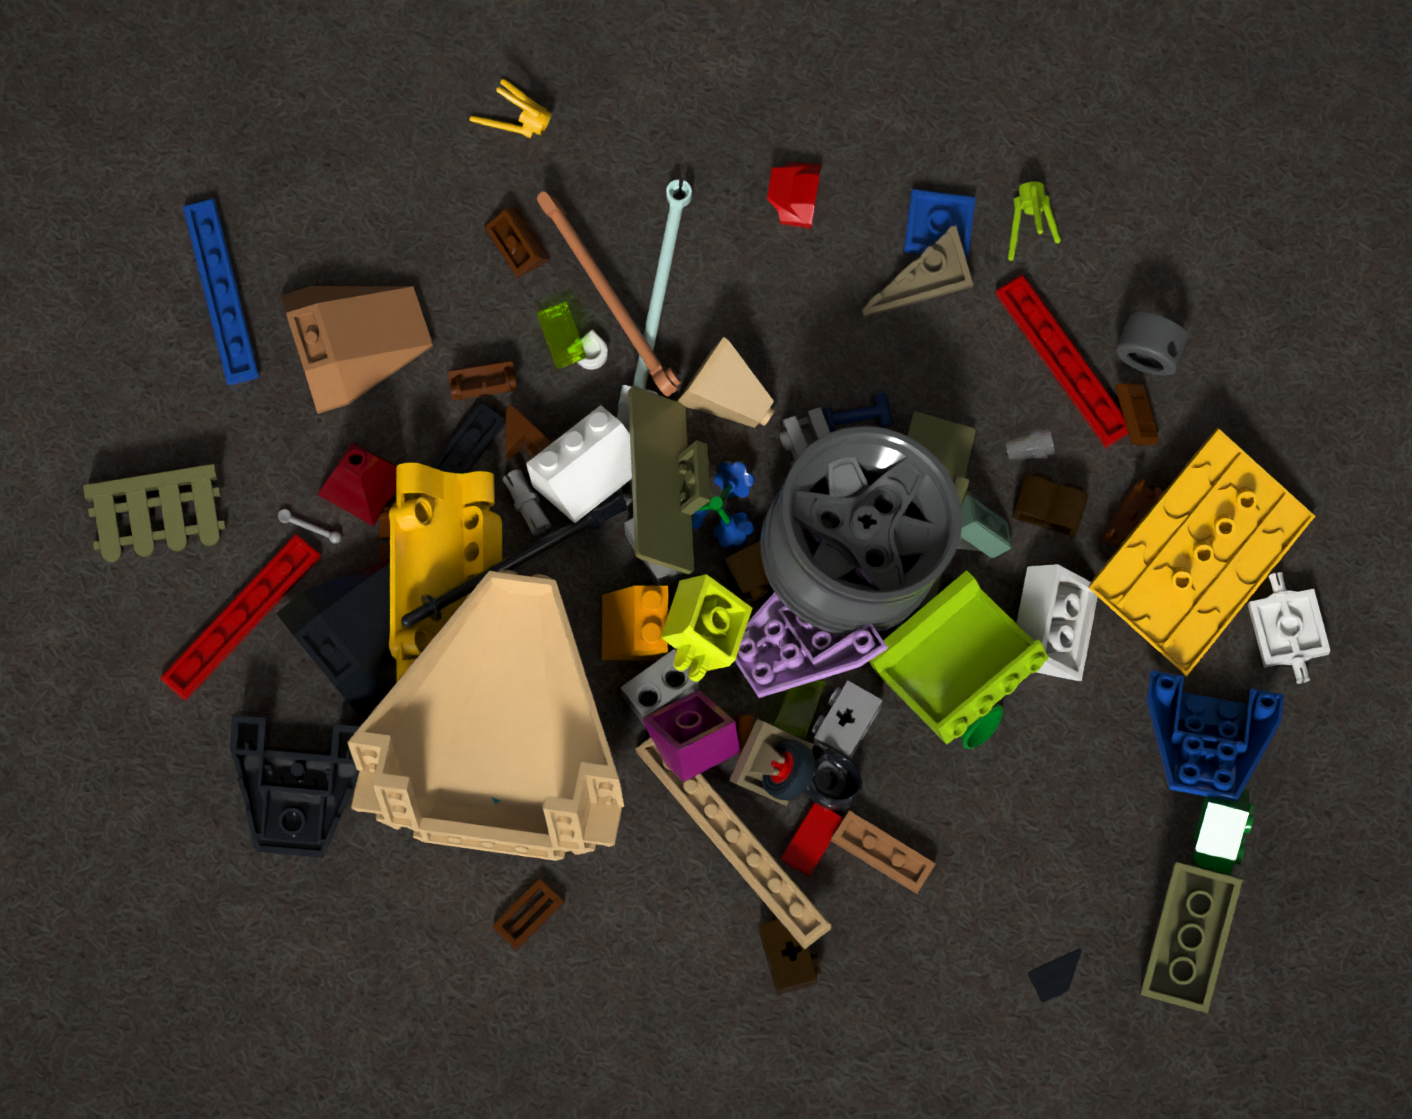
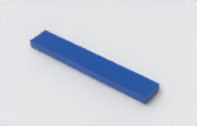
[183,198,259,386]

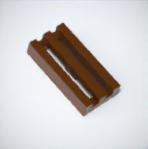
[492,878,564,952]

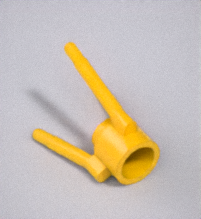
[470,79,552,138]

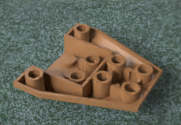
[280,286,433,414]

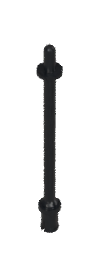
[401,492,627,627]

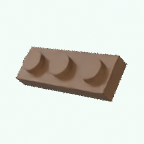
[831,810,936,895]

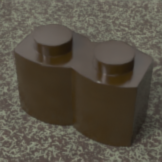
[1012,473,1089,537]

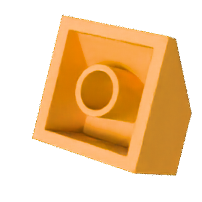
[602,586,669,660]

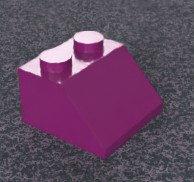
[643,690,740,781]

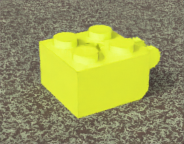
[660,574,752,682]

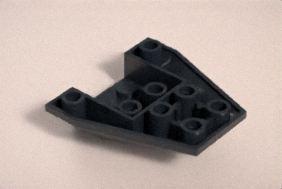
[276,559,396,716]

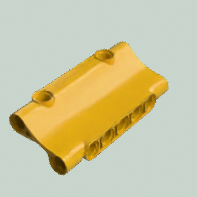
[389,463,502,683]

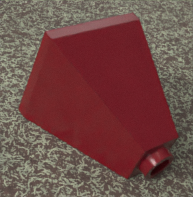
[317,440,397,527]

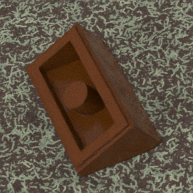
[484,207,550,278]

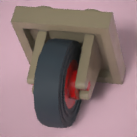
[729,719,814,806]

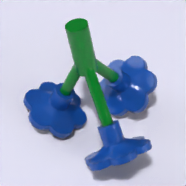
[691,461,755,549]

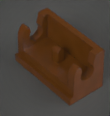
[1101,479,1164,549]

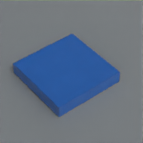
[904,189,976,260]

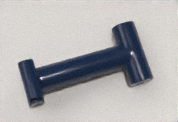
[822,393,893,432]

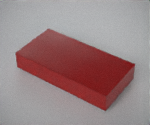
[781,803,844,878]

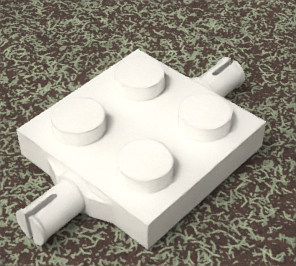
[1248,572,1331,684]

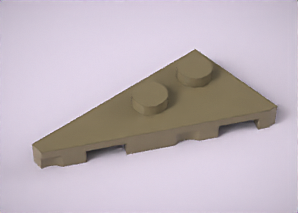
[862,225,973,318]

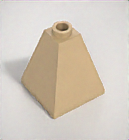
[677,337,775,427]

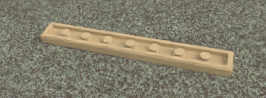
[636,737,831,949]

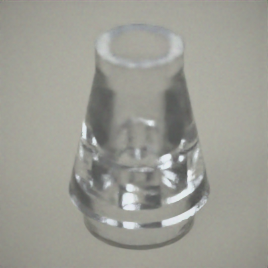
[1005,427,1055,460]

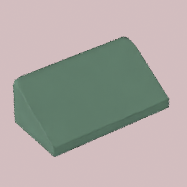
[960,495,1012,558]

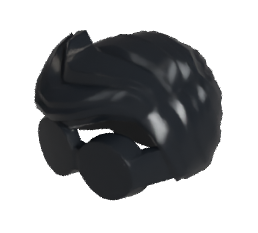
[803,748,863,811]

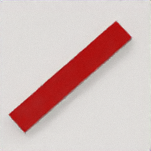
[995,274,1128,448]
[160,534,321,702]

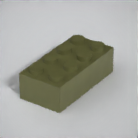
[1140,860,1243,1013]

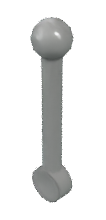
[278,509,342,544]

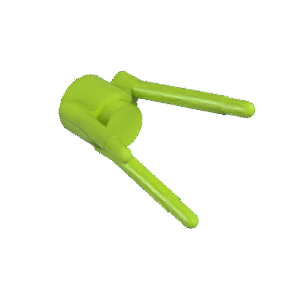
[1008,182,1061,261]

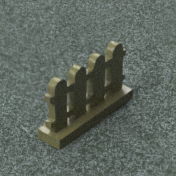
[83,464,226,563]

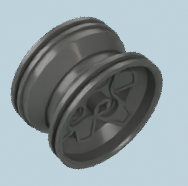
[760,426,962,635]

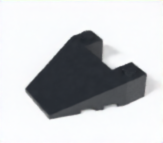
[230,711,364,858]

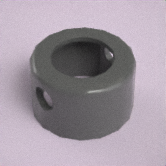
[1116,312,1189,376]

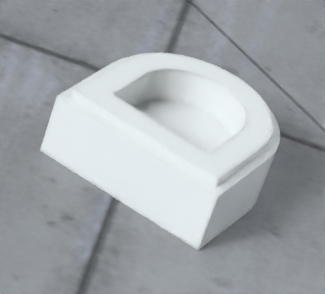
[568,329,608,369]

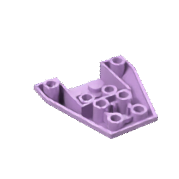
[735,592,888,698]

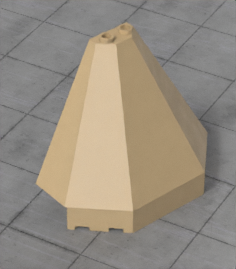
[348,570,624,861]

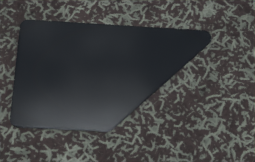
[1028,949,1082,1002]

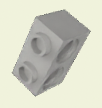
[621,649,699,726]

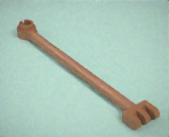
[537,192,681,397]

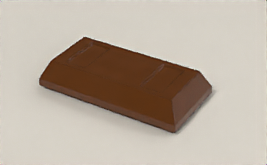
[1115,383,1159,446]

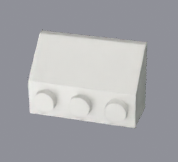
[526,405,632,523]
[1016,564,1098,681]

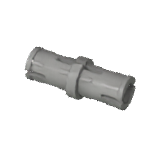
[502,469,551,536]

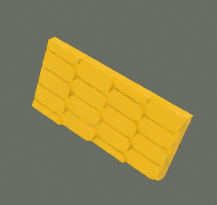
[1088,427,1315,676]

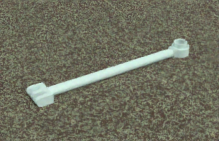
[618,179,692,409]

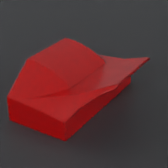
[767,162,822,229]

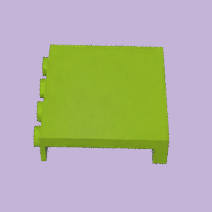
[869,570,1049,745]

